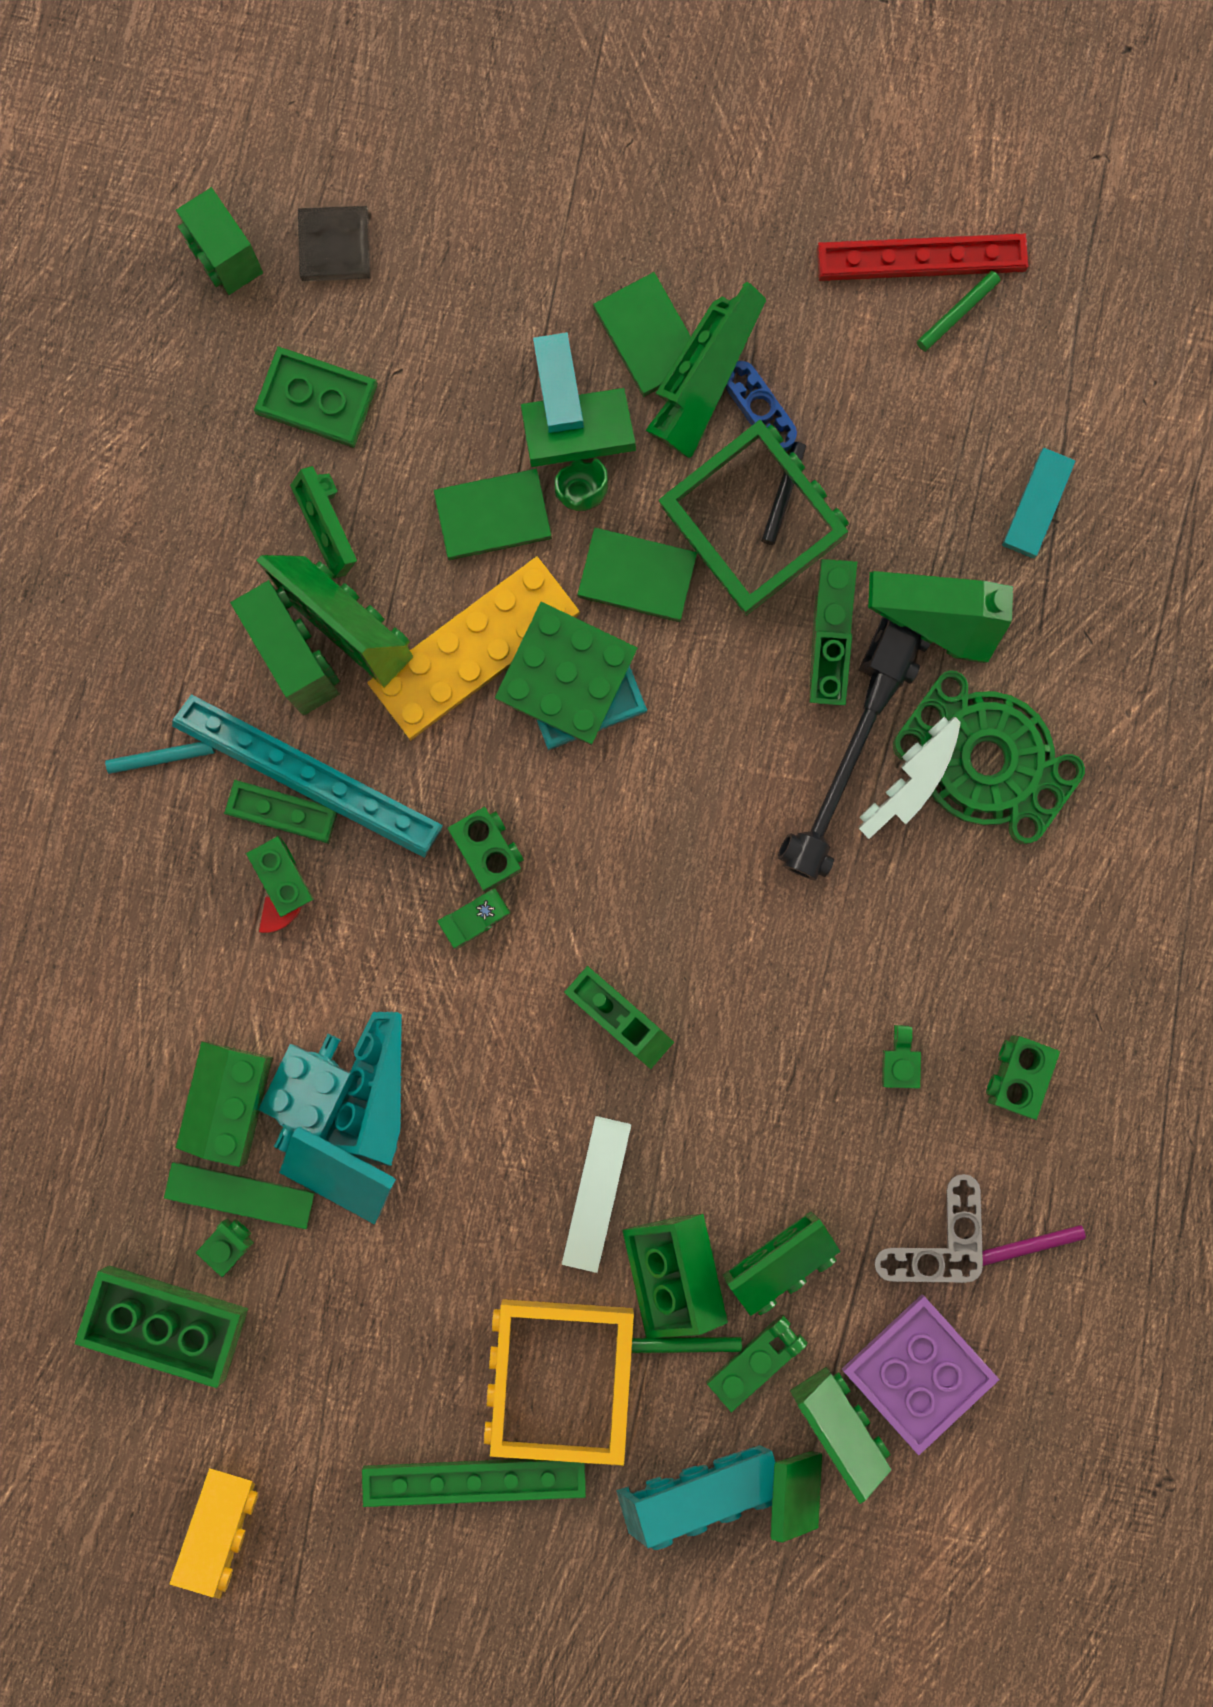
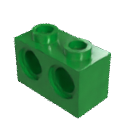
[448,806,524,893]
[986,1035,1060,1120]

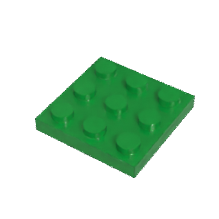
[495,602,638,746]

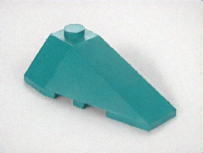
[325,1012,402,1166]

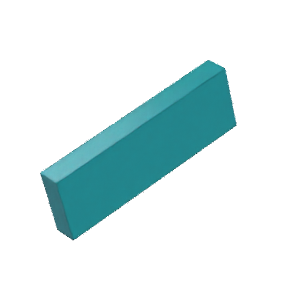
[533,332,584,433]
[1002,447,1076,559]

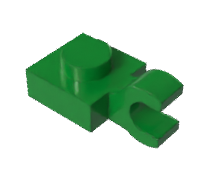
[882,1025,921,1088]

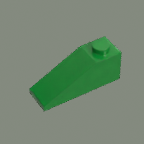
[564,966,674,1070]

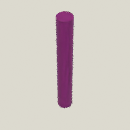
[982,1225,1086,1266]

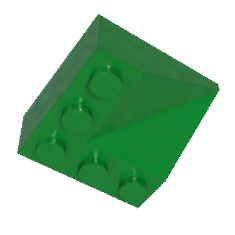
[230,580,340,716]

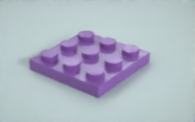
[842,1294,1000,1455]

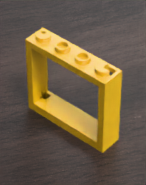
[484,1299,634,1466]

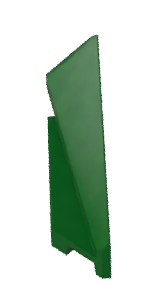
[645,282,766,458]

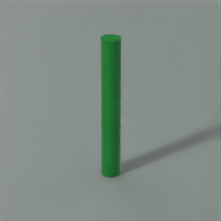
[917,271,1001,352]
[631,1337,742,1353]

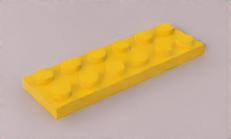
[367,556,580,741]

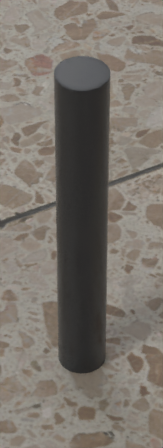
[761,442,807,545]

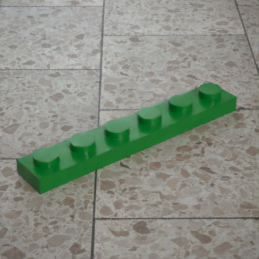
[362,1459,586,1507]

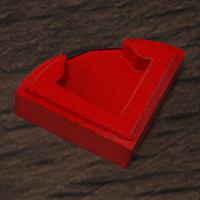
[259,897,302,933]

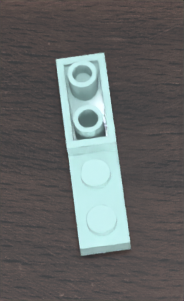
[859,717,961,839]

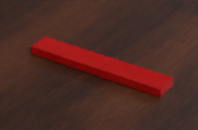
[817,233,1029,281]

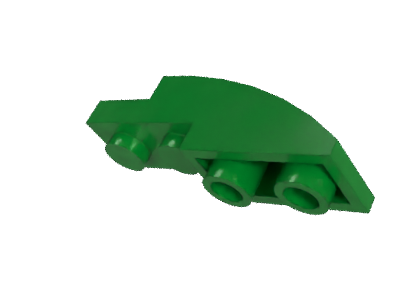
[809,559,857,706]

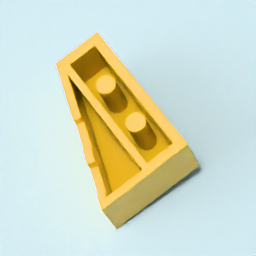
[170,1468,258,1599]

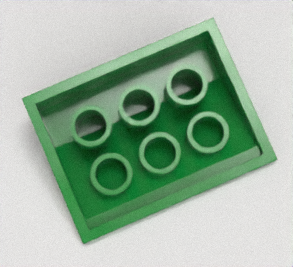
[256,555,413,688]

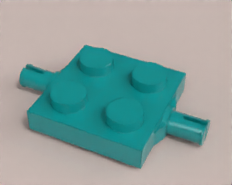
[258,1033,355,1152]

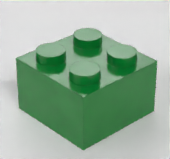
[176,187,263,295]

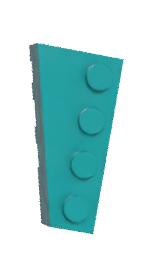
[616,1445,775,1550]

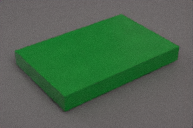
[593,272,691,397]
[254,346,378,448]
[521,388,636,467]
[434,468,552,560]
[577,527,697,622]

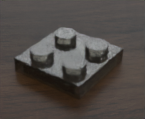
[298,206,371,281]

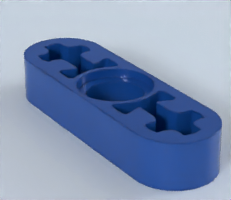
[725,361,797,452]

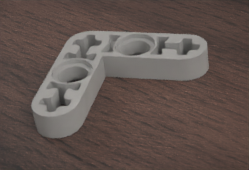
[874,1174,983,1283]

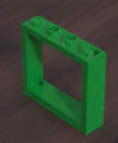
[658,420,849,616]

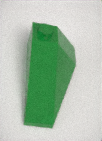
[868,571,1013,663]

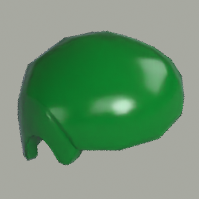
[554,458,608,511]

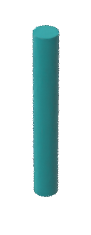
[105,742,215,774]

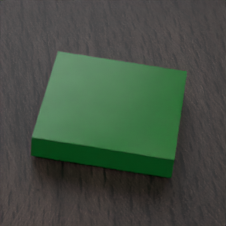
[770,1451,822,1543]

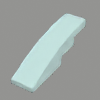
[562,1116,631,1273]

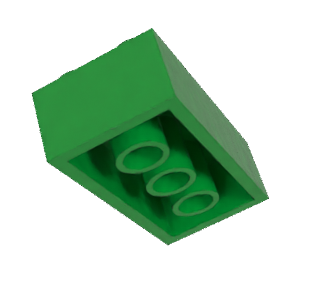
[74,1265,248,1388]

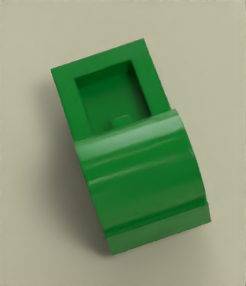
[246,836,314,917]

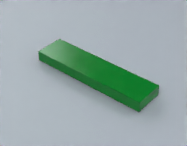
[164,1162,316,1229]

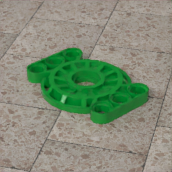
[893,671,1085,845]

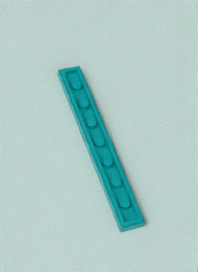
[172,694,443,858]

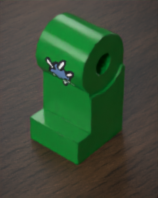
[437,889,511,950]

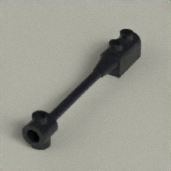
[778,616,931,881]

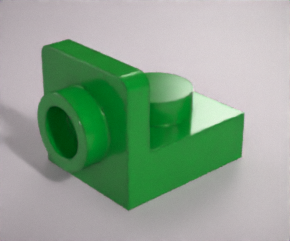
[196,1218,254,1277]

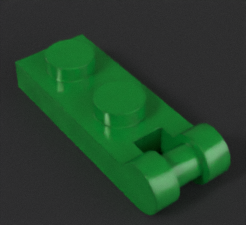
[706,1315,808,1413]

